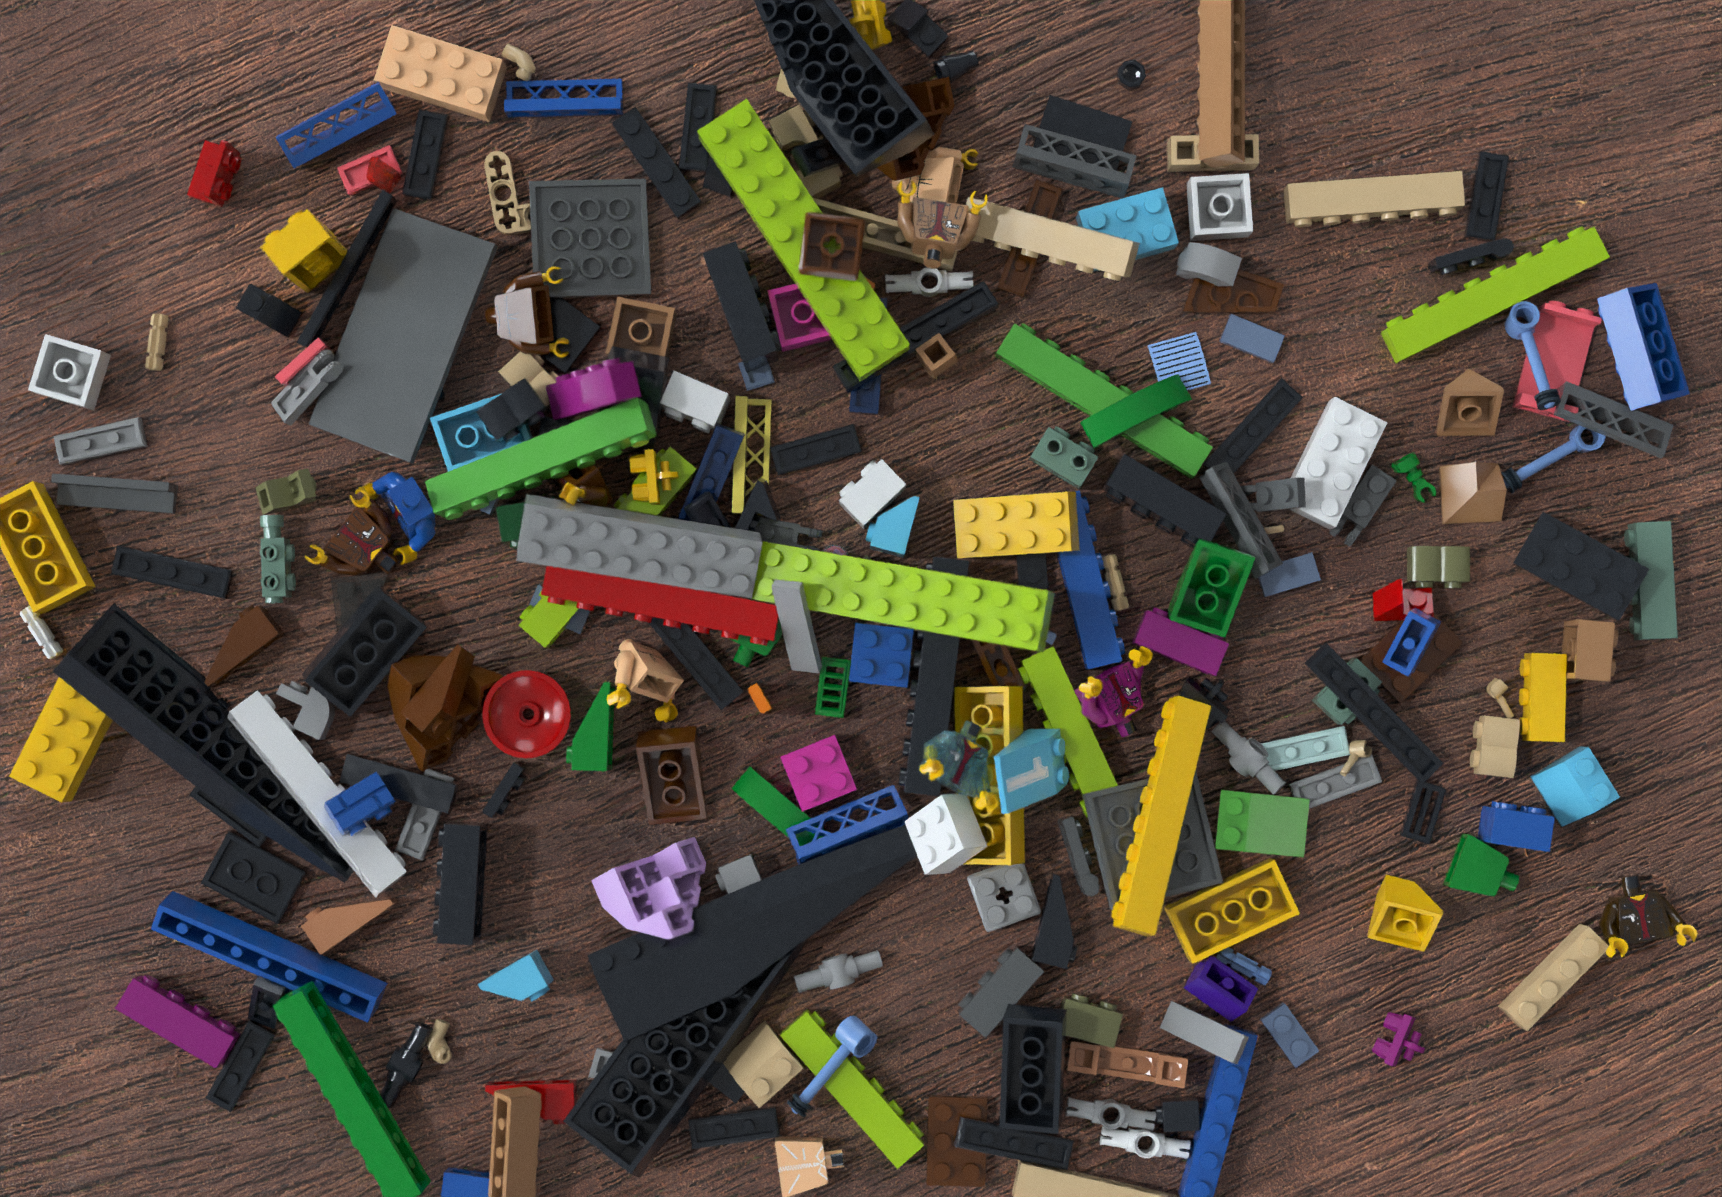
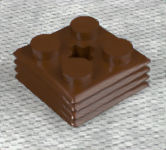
[799,212,865,281]

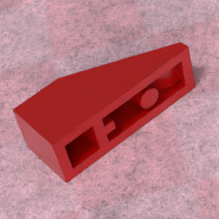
[485,1079,577,1124]

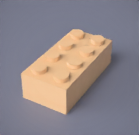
[374,25,507,122]

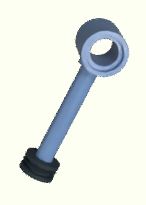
[1505,301,1561,410]
[1501,425,1605,493]
[787,1016,877,1118]

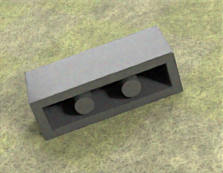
[958,946,1044,1038]

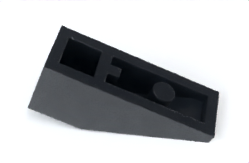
[1031,873,1077,969]

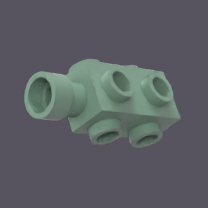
[260,515,296,604]

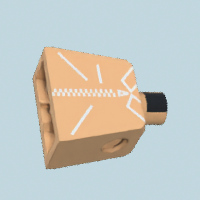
[775,1136,844,1197]

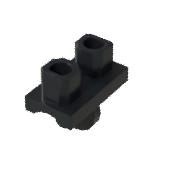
[1179,676,1230,729]

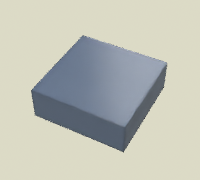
[738,362,775,391]

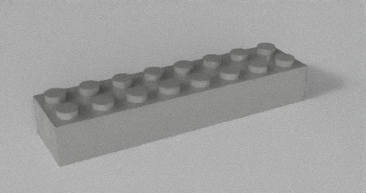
[516,494,763,598]

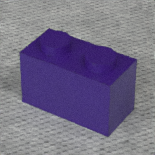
[1183,955,1258,1022]

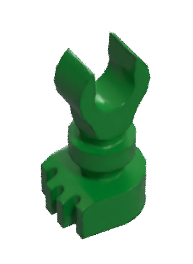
[1391,452,1436,503]

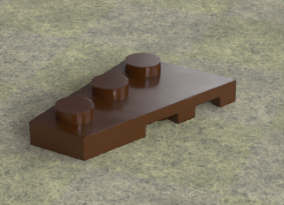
[1182,269,1284,313]

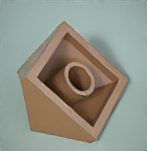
[1436,369,1504,436]
[1439,462,1507,524]

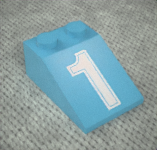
[994,729,1069,814]

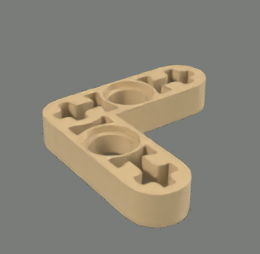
[484,151,531,236]

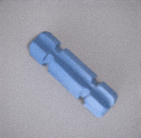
[1216,947,1272,985]

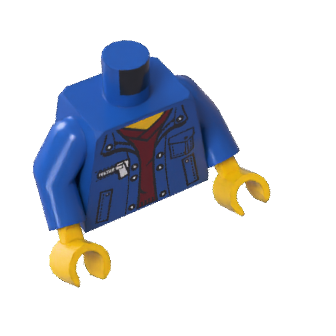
[355,472,436,565]

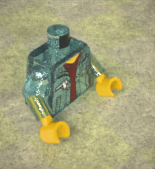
[917,721,999,813]

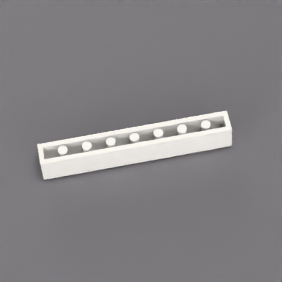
[228,690,407,898]

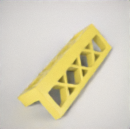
[732,396,772,516]

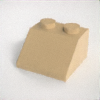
[723,1021,804,1108]

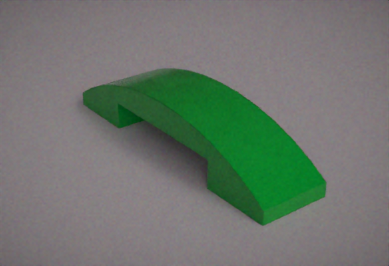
[1080,374,1192,448]
[731,766,828,846]

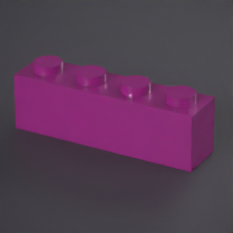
[545,358,641,420]
[115,974,241,1069]

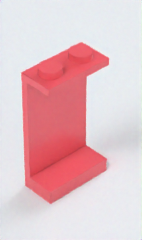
[1512,301,1602,422]

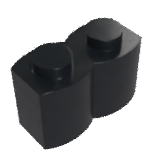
[477,378,548,443]

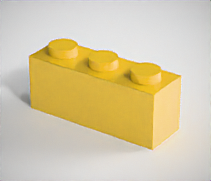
[1519,653,1567,742]

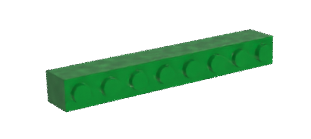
[273,981,431,1197]

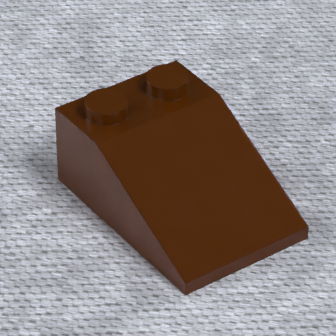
[636,726,707,825]

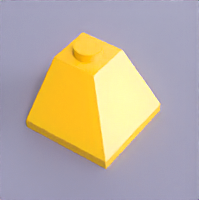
[1368,875,1443,952]

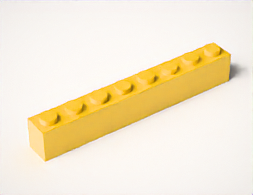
[1112,696,1211,936]

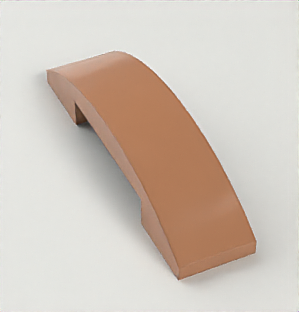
[1067,1041,1188,1088]

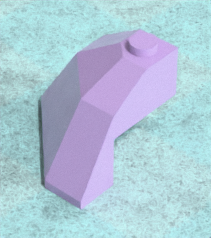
[591,837,706,939]

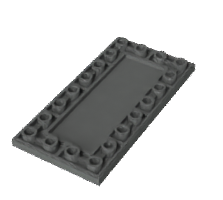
[309,208,498,464]

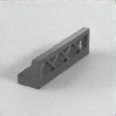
[1013,124,1137,199]
[1554,381,1673,458]
[1199,462,1283,579]
[51,474,178,514]

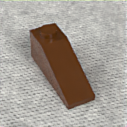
[204,605,285,687]
[972,640,1026,690]
[400,644,475,741]

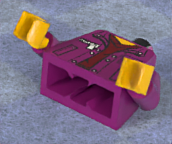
[1074,646,1153,737]

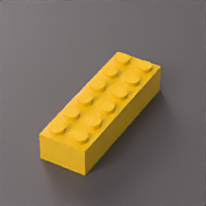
[954,686,1025,865]

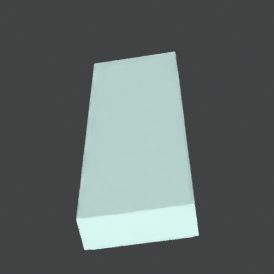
[1261,726,1350,771]

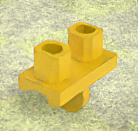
[849,0,892,50]
[629,449,679,505]

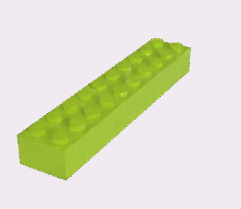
[697,99,910,382]
[752,541,1055,653]

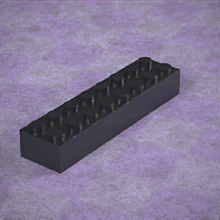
[898,557,969,797]

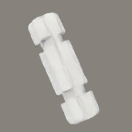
[20,606,63,659]

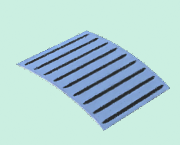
[1148,332,1211,390]

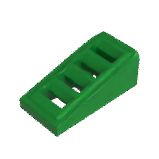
[815,657,851,718]

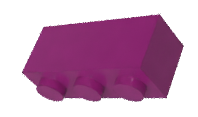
[1132,607,1229,676]

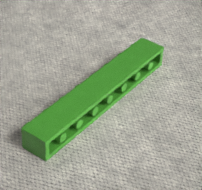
[994,323,1213,479]
[425,398,657,520]

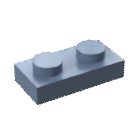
[1260,1002,1319,1068]

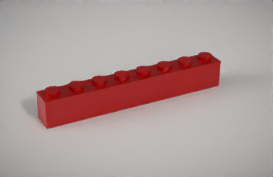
[541,566,779,646]

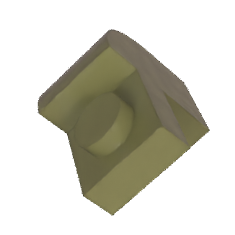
[255,468,316,515]

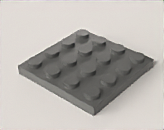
[529,179,651,298]
[1082,770,1223,910]

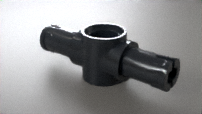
[380,1022,433,1108]

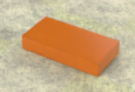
[748,683,773,714]

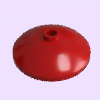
[482,670,571,758]

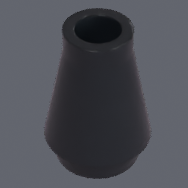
[934,50,979,84]

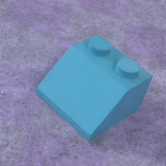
[866,496,920,558]
[1530,746,1620,827]
[478,950,554,1002]

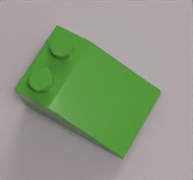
[1215,789,1310,857]

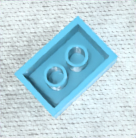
[1076,187,1179,272]
[430,394,533,472]

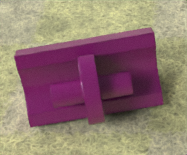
[1372,1012,1426,1067]

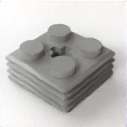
[967,863,1041,932]

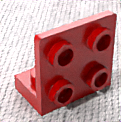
[187,140,242,208]

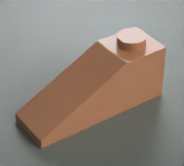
[301,897,398,955]

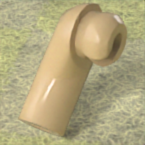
[502,43,536,81]
[426,1018,452,1064]

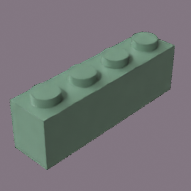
[1624,521,1678,640]

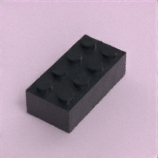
[703,241,782,372]
[1102,454,1226,549]
[1513,512,1649,621]
[302,584,427,717]
[433,822,488,945]
[999,1004,1067,1134]

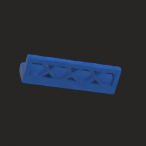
[504,79,623,118]
[276,82,397,168]
[786,785,908,864]

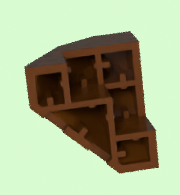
[877,77,955,181]
[388,655,503,771]

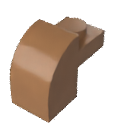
[915,333,958,379]

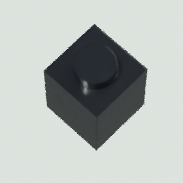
[1155,1096,1200,1132]

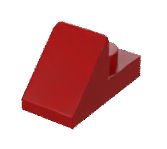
[1373,579,1434,621]

